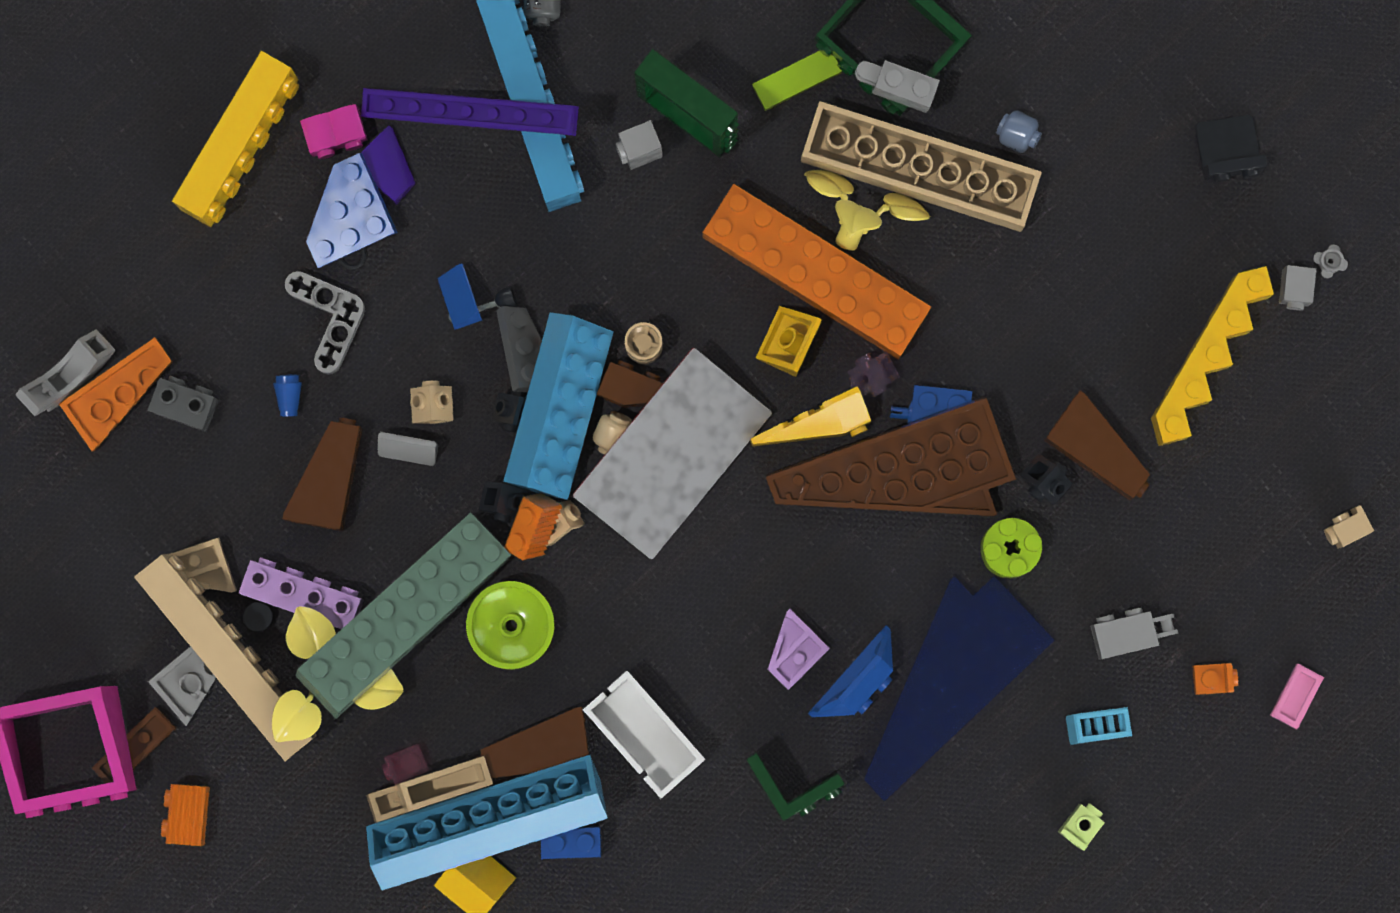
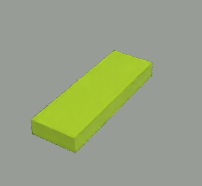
[752,51,842,111]

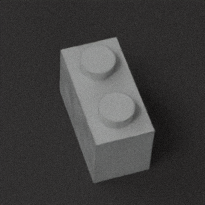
[615,120,663,170]

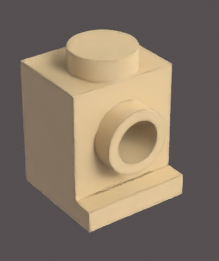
[1324,505,1374,549]

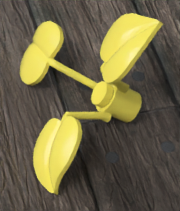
[804,170,931,251]
[272,606,403,742]

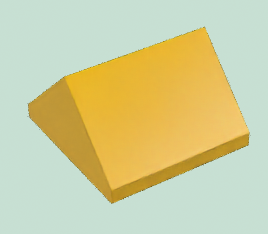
[756,306,822,377]
[434,856,517,913]

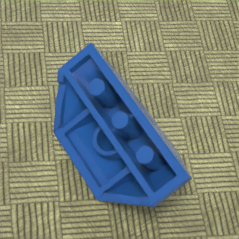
[807,626,893,718]

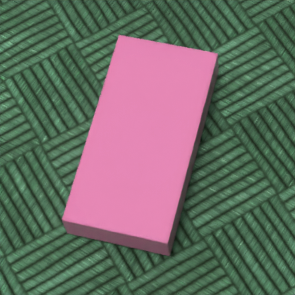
[1270,664,1324,729]

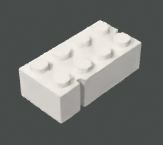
[583,671,705,798]

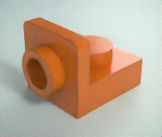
[1193,663,1238,695]

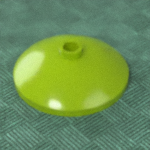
[466,581,554,669]

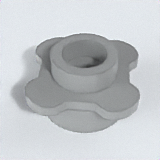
[1313,244,1348,278]

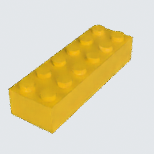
[172,51,299,227]

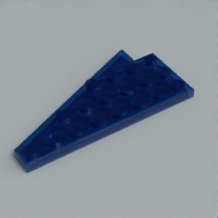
[864,576,1055,801]

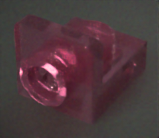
[382,744,430,785]

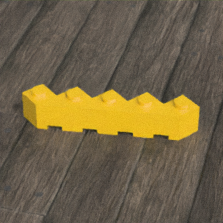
[1151,266,1274,446]

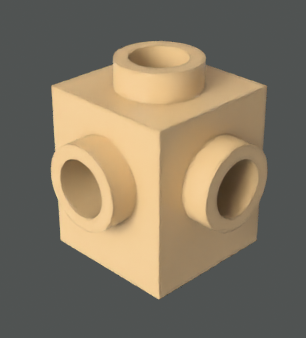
[410,381,453,424]

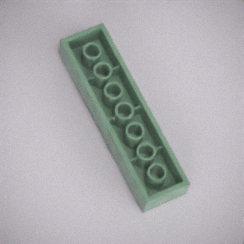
[295,513,511,719]

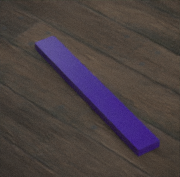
[361,88,579,136]

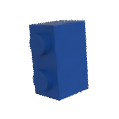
[541,826,602,859]

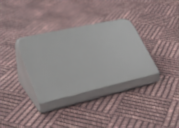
[378,432,439,466]

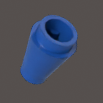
[273,374,302,416]

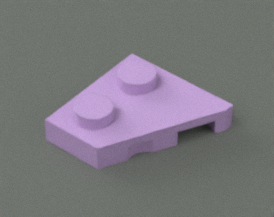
[767,609,830,690]

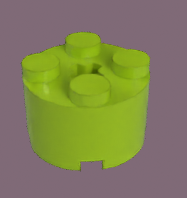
[980,518,1042,578]

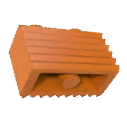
[504,493,562,560]
[161,784,210,846]

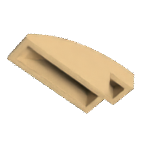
[366,756,493,823]

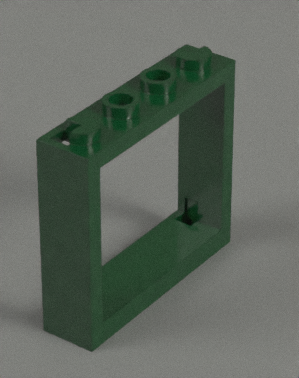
[814,0,972,116]
[634,49,739,158]

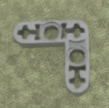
[285,271,365,375]

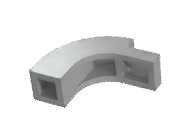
[15,329,115,416]

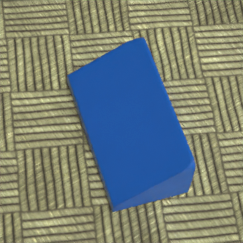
[437,263,482,330]

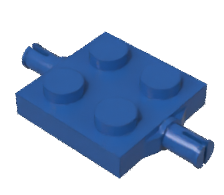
[890,385,972,424]

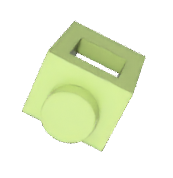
[1058,803,1105,851]

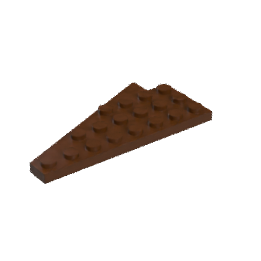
[766,396,1016,516]

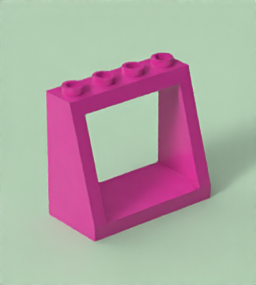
[0,686,137,818]

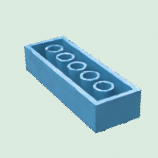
[503,312,614,500]

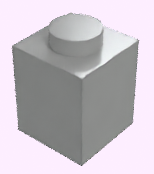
[1279,265,1316,311]

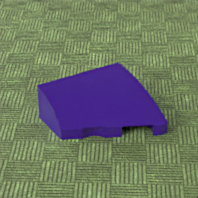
[361,126,416,205]

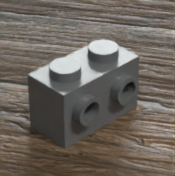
[147,376,219,432]

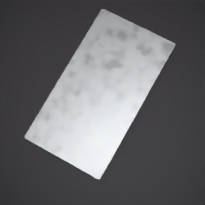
[573,348,772,559]

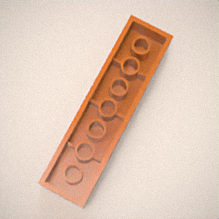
[703,184,931,360]

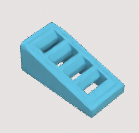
[1066,707,1132,745]

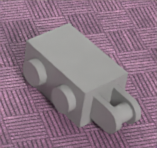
[855,60,940,113]
[1090,607,1178,660]

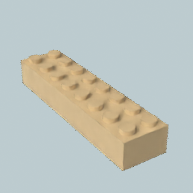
[801,101,1042,232]
[134,554,317,761]

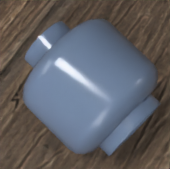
[996,110,1042,153]

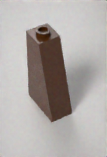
[1044,390,1150,501]
[282,418,363,531]
[476,707,589,778]

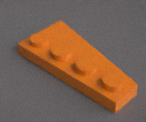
[59,337,173,452]

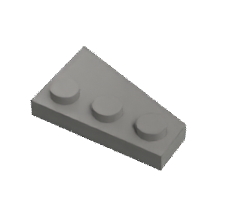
[148,646,216,726]

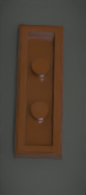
[92,707,177,783]

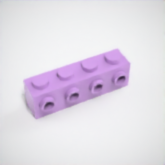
[239,557,364,629]

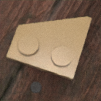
[169,538,237,593]

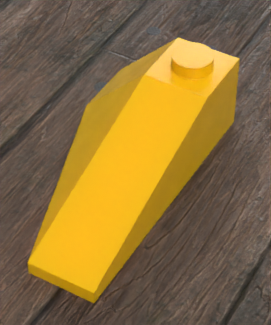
[750,386,871,446]

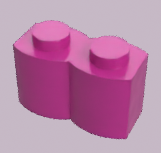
[300,104,368,159]

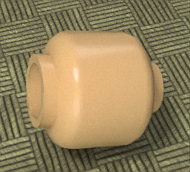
[593,411,632,455]

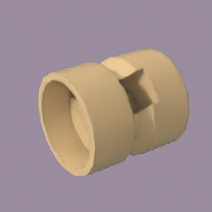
[625,322,663,364]

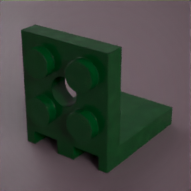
[746,753,844,821]

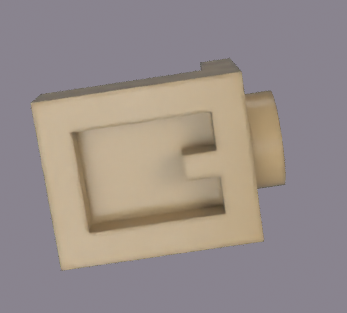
[546,500,585,547]

